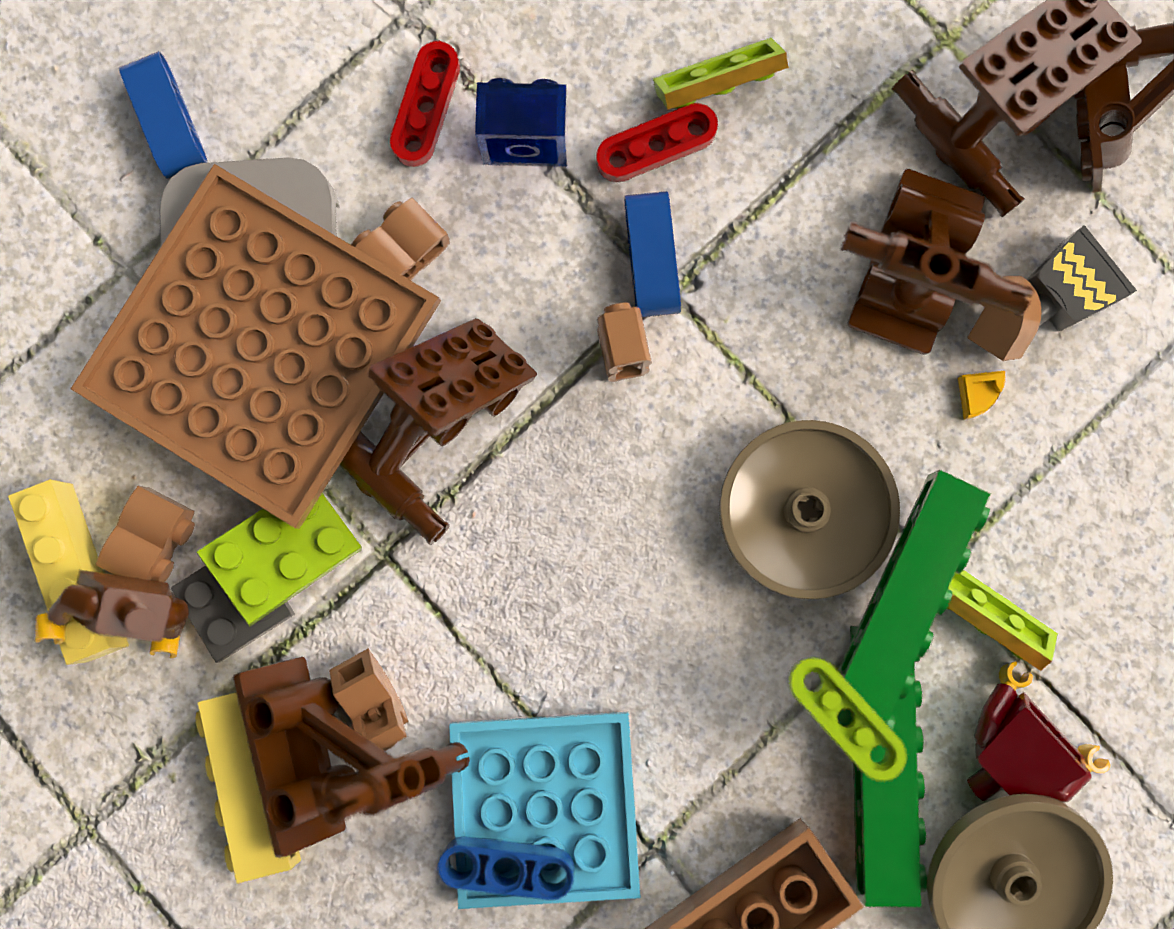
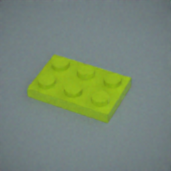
[197,493,362,627]

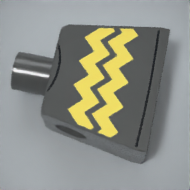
[1027,225,1137,331]

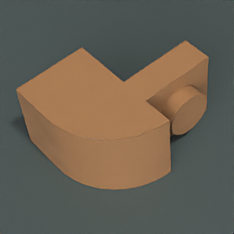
[967,272,1041,361]
[329,648,408,751]

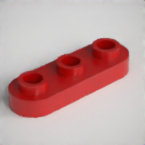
[390,41,460,167]
[596,103,718,182]

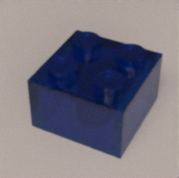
[475,78,568,167]

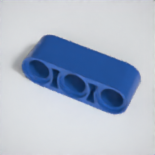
[119,51,208,179]
[624,191,681,317]
[438,837,574,900]

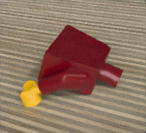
[967,661,1110,803]

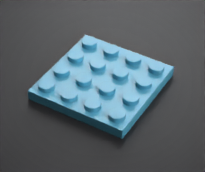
[449,712,640,909]

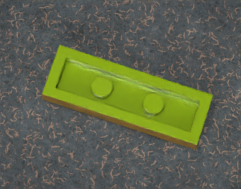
[653,38,789,110]
[947,570,1058,671]

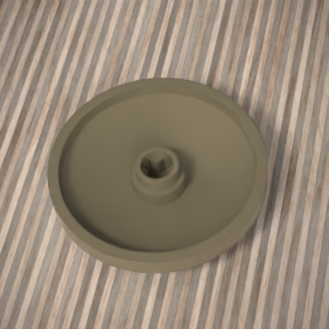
[719,420,900,599]
[927,794,1113,929]

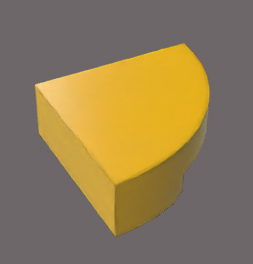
[958,370,1005,420]

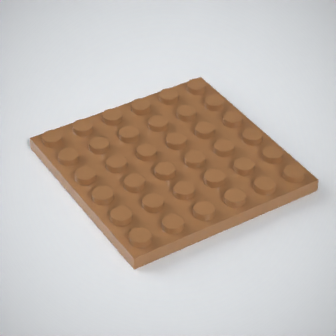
[71,164,441,529]

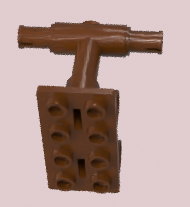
[891,0,1142,218]
[1074,22,1174,193]
[840,169,1034,355]
[339,318,537,545]
[233,657,470,858]

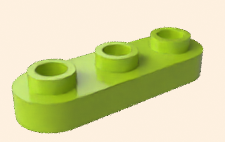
[788,657,906,781]

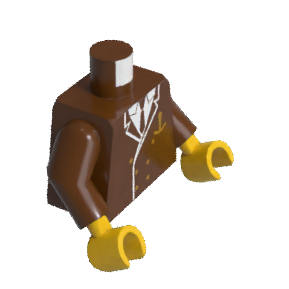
[35,570,189,658]

